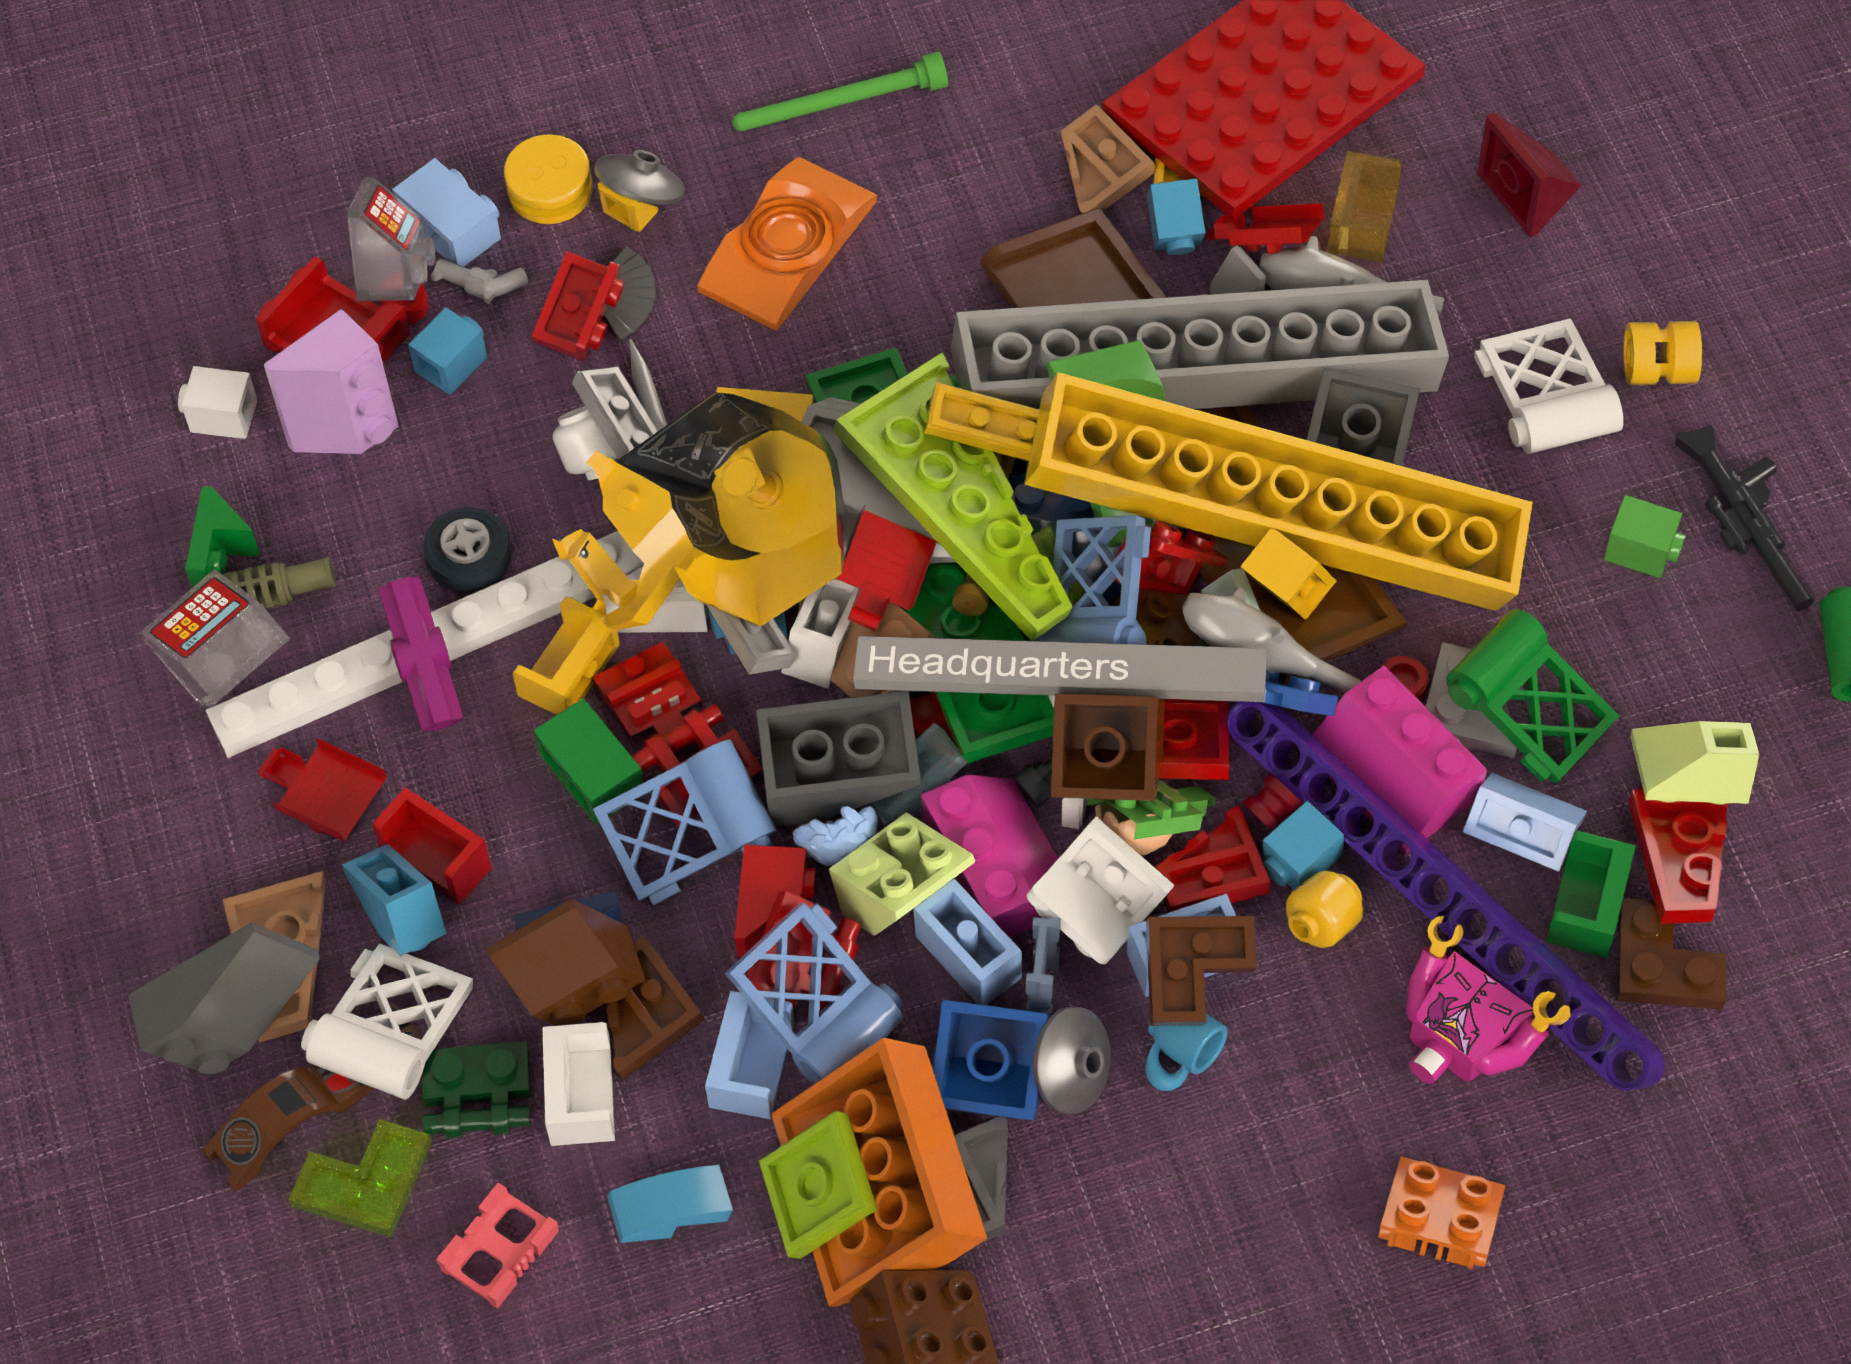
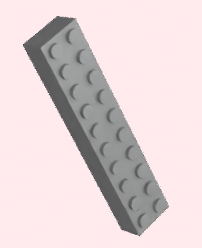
[951,280,1449,409]

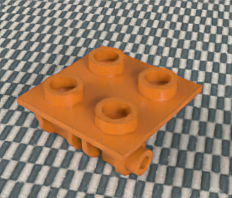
[1378,1156,1505,1270]

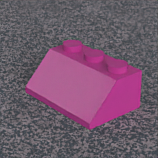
[1313,666,1487,855]
[921,775,1058,938]

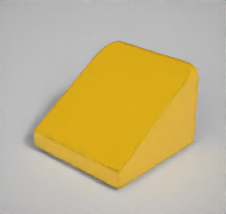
[598,181,658,232]

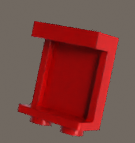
[256,256,411,363]

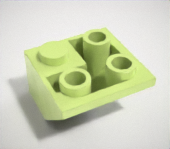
[1630,721,1759,804]
[829,812,975,936]

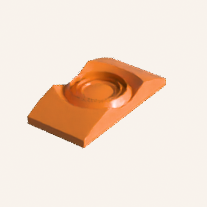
[697,157,877,331]

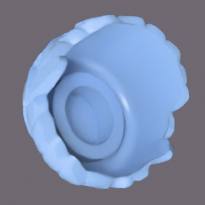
[792,806,878,866]

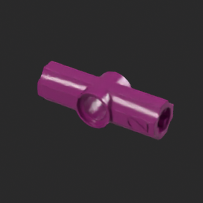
[378,576,464,733]

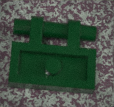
[422,1041,532,1139]

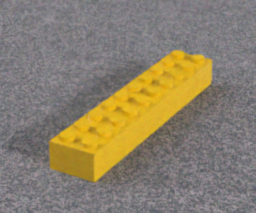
[1024,372,1533,611]

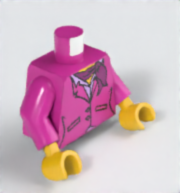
[1406,916,1570,1084]

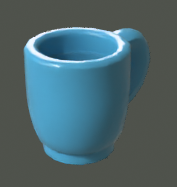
[1145,1013,1228,1091]

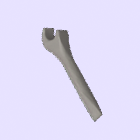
[629,339,668,431]

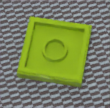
[759,1111,878,1259]

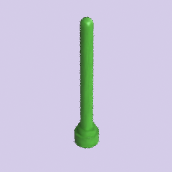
[732,51,948,131]

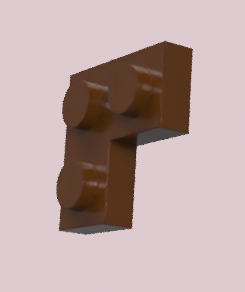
[1617,898,1726,1010]
[1146,916,1257,1026]

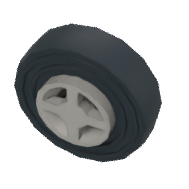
[423,507,512,592]

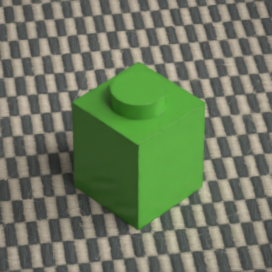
[1604,495,1686,578]

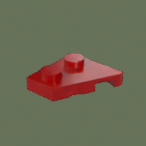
[1155,806,1270,913]

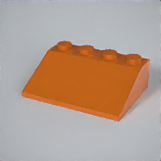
[771,1038,987,1307]

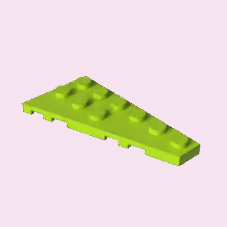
[832,353,1073,641]

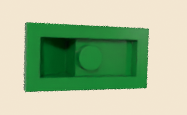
[185,486,260,593]

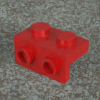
[531,251,625,362]
[1115,521,1228,595]

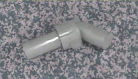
[431,259,528,304]

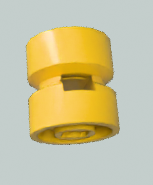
[1623,321,1702,385]

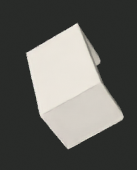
[543,1022,615,1146]

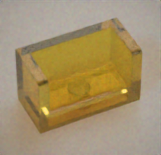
[1327,151,1402,262]

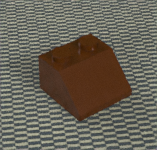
[1051,694,1165,801]
[487,899,645,1026]

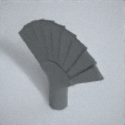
[603,245,656,341]

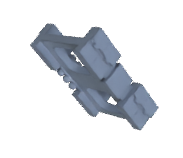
[1026,917,1060,1015]

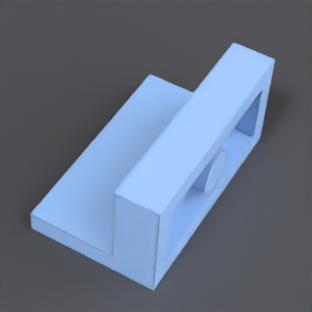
[1463,773,1587,872]

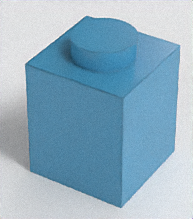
[1147,179,1205,255]
[408,307,487,395]
[1263,801,1344,890]

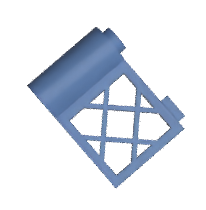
[1034,516,1151,645]
[593,739,777,906]
[724,903,903,1085]

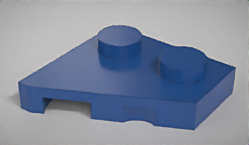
[1263,671,1338,716]

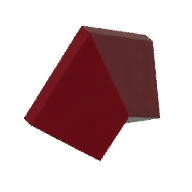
[1477,112,1582,237]

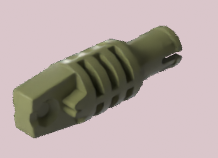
[195,556,336,616]

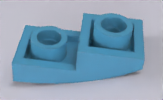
[607,1165,733,1243]

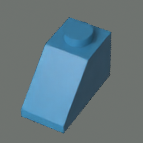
[342,844,447,956]

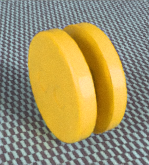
[504,134,593,224]

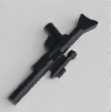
[1675,425,1814,611]

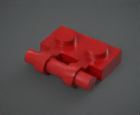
[631,703,763,828]
[746,891,862,1017]

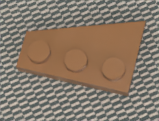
[222,871,326,1043]

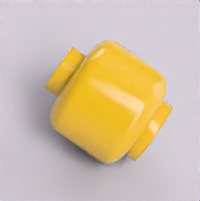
[1286,870,1363,948]

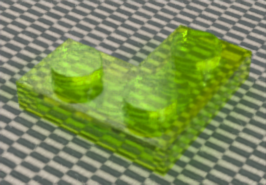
[289,1119,432,1238]

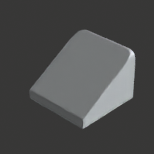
[1209,245,1266,295]

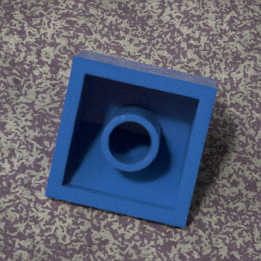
[933,1000,1052,1121]

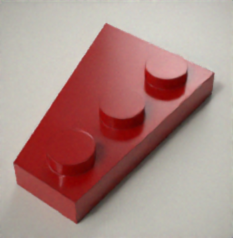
[1628,789,1729,924]

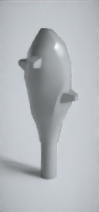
[1259,236,1444,316]
[1182,587,1361,694]

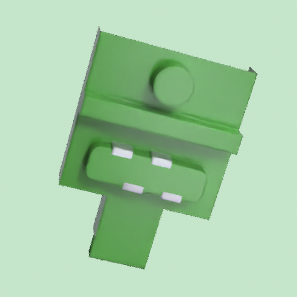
[1086,779,1216,840]

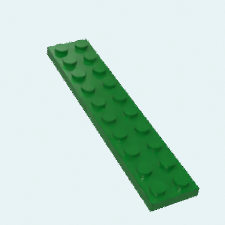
[805,347,1054,765]

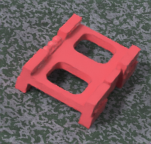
[436,1183,559,1309]

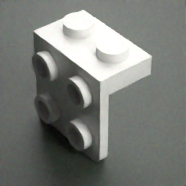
[1027,817,1174,964]

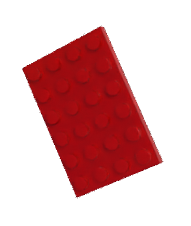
[1102,0,1426,220]

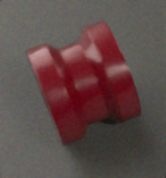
[1242,773,1303,832]

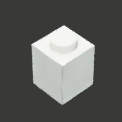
[178,366,257,439]

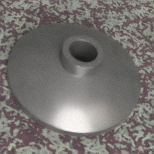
[594,150,685,205]
[1033,1007,1111,1114]

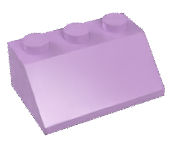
[264,309,399,454]

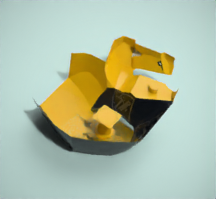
[552,392,844,630]

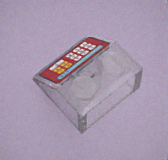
[347,177,435,301]
[138,569,291,709]

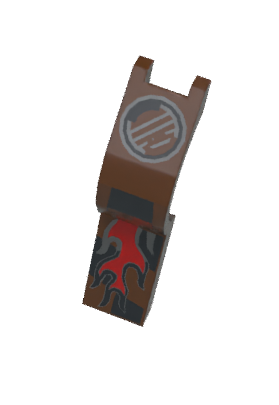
[202,1004,423,1192]

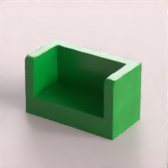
[533,698,644,825]
[1546,831,1636,958]

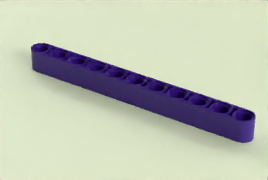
[1227,701,1665,1091]

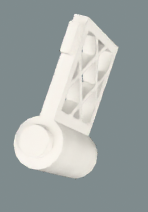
[1474,318,1623,454]
[301,943,473,1100]

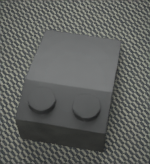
[756,691,921,827]
[128,922,320,1075]

